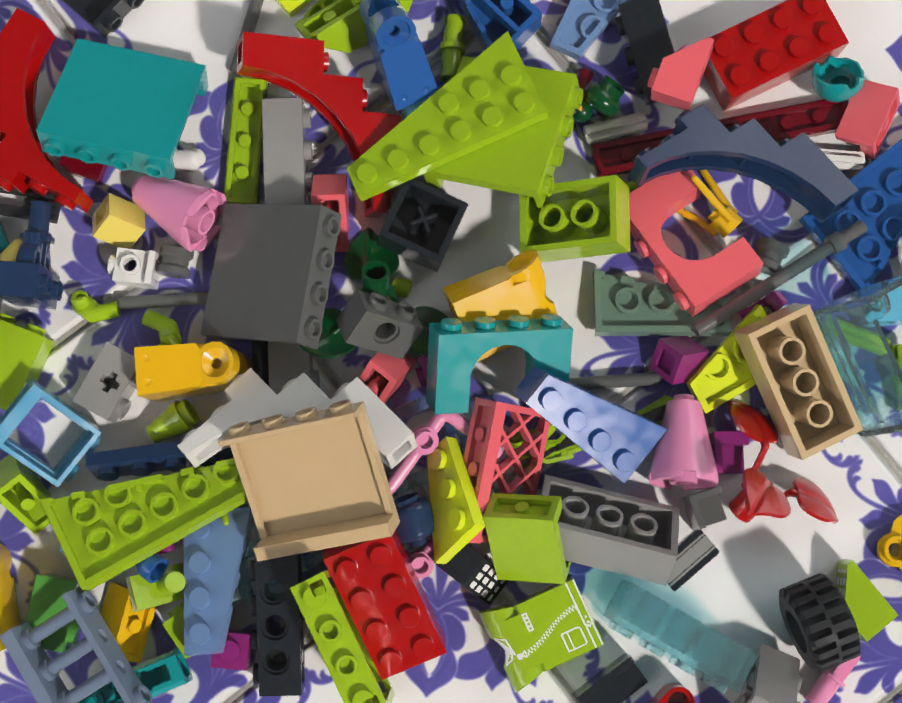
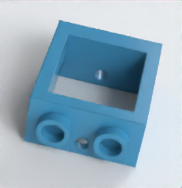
[0,378,102,487]

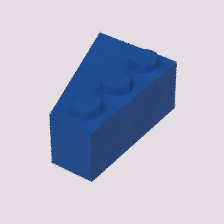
[457,0,542,51]

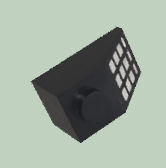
[436,545,509,606]

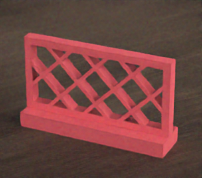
[463,397,550,544]

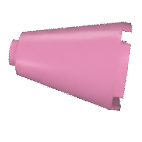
[131,174,227,252]
[649,394,719,490]

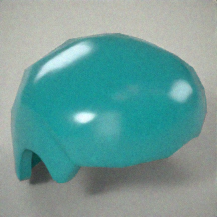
[812,55,865,102]

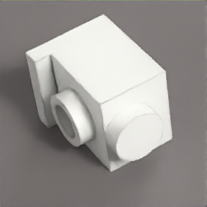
[107,247,162,290]

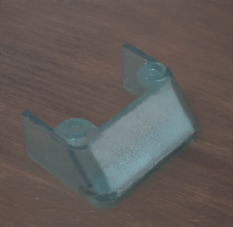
[813,276,902,437]

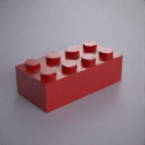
[703,0,849,111]
[323,530,447,680]

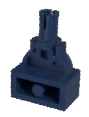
[0,200,63,310]

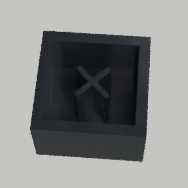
[377,178,468,272]

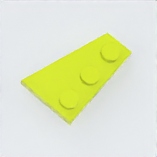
[686,304,767,414]
[427,436,485,564]

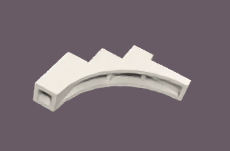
[177,368,418,469]

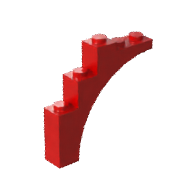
[0,8,94,213]
[237,31,401,218]

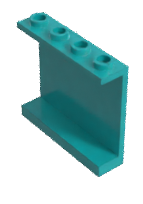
[36,38,209,179]

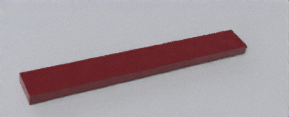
[590,99,849,177]

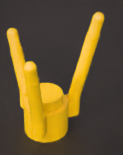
[677,170,743,238]

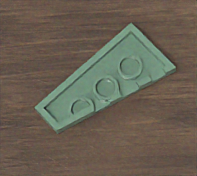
[592,269,731,336]

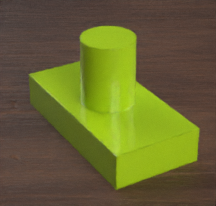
[126,562,186,612]

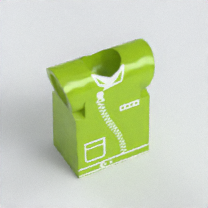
[478,576,604,693]

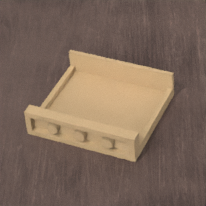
[218,399,400,561]

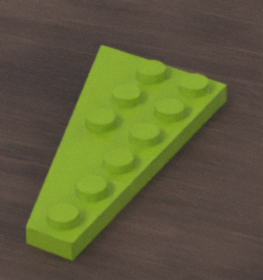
[346,31,549,202]
[40,458,248,591]

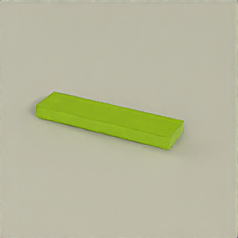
[224,77,268,204]

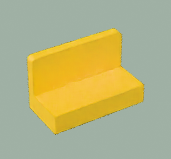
[93,582,156,663]

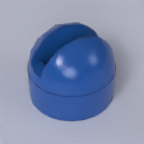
[136,553,168,583]

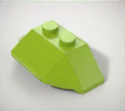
[295,0,413,53]

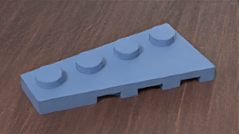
[183,507,253,656]

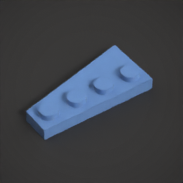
[550,0,629,60]

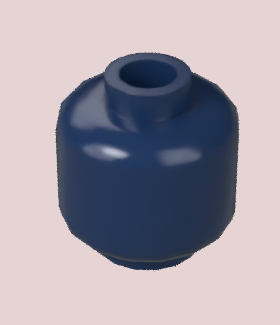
[394,492,434,547]

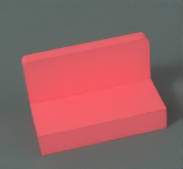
[835,80,900,160]

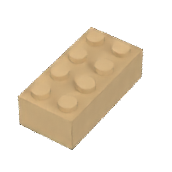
[734,303,863,460]

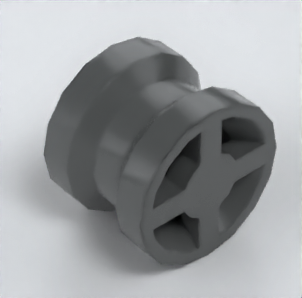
[756,238,790,276]
[156,245,194,279]

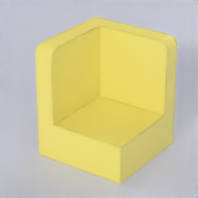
[92,193,146,249]

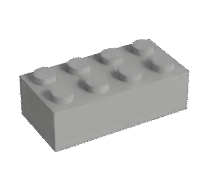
[539,474,680,586]

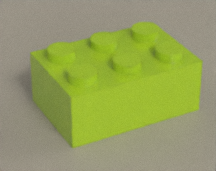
[520,175,630,262]

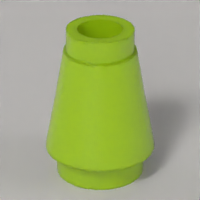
[146,399,200,443]

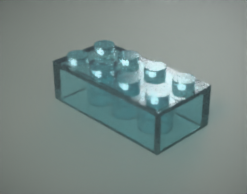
[602,579,758,694]

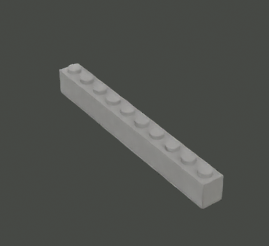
[262,97,320,395]

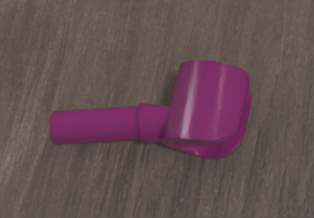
[739,290,788,318]

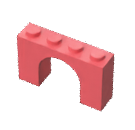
[629,170,764,317]

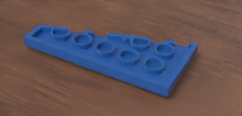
[798,139,902,297]

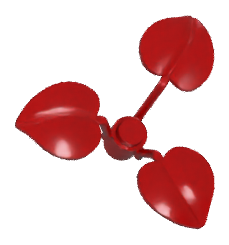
[727,401,839,524]

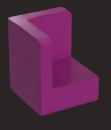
[649,336,709,385]
[709,431,749,474]

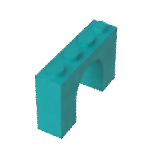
[426,314,573,415]

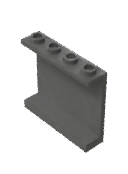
[200,204,341,349]

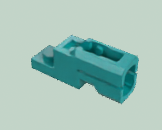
[78,648,193,703]

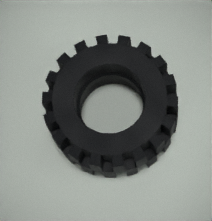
[779,573,861,673]

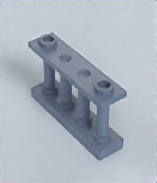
[0,587,152,703]

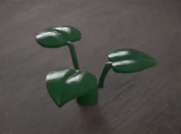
[299,227,449,358]

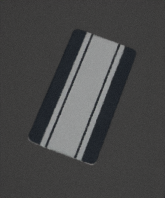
[667,529,719,591]

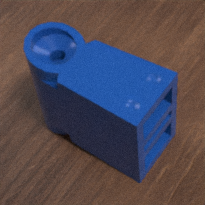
[360,0,438,111]

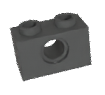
[336,290,423,359]

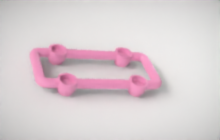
[388,413,503,579]

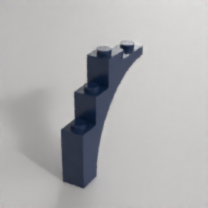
[629,104,859,223]

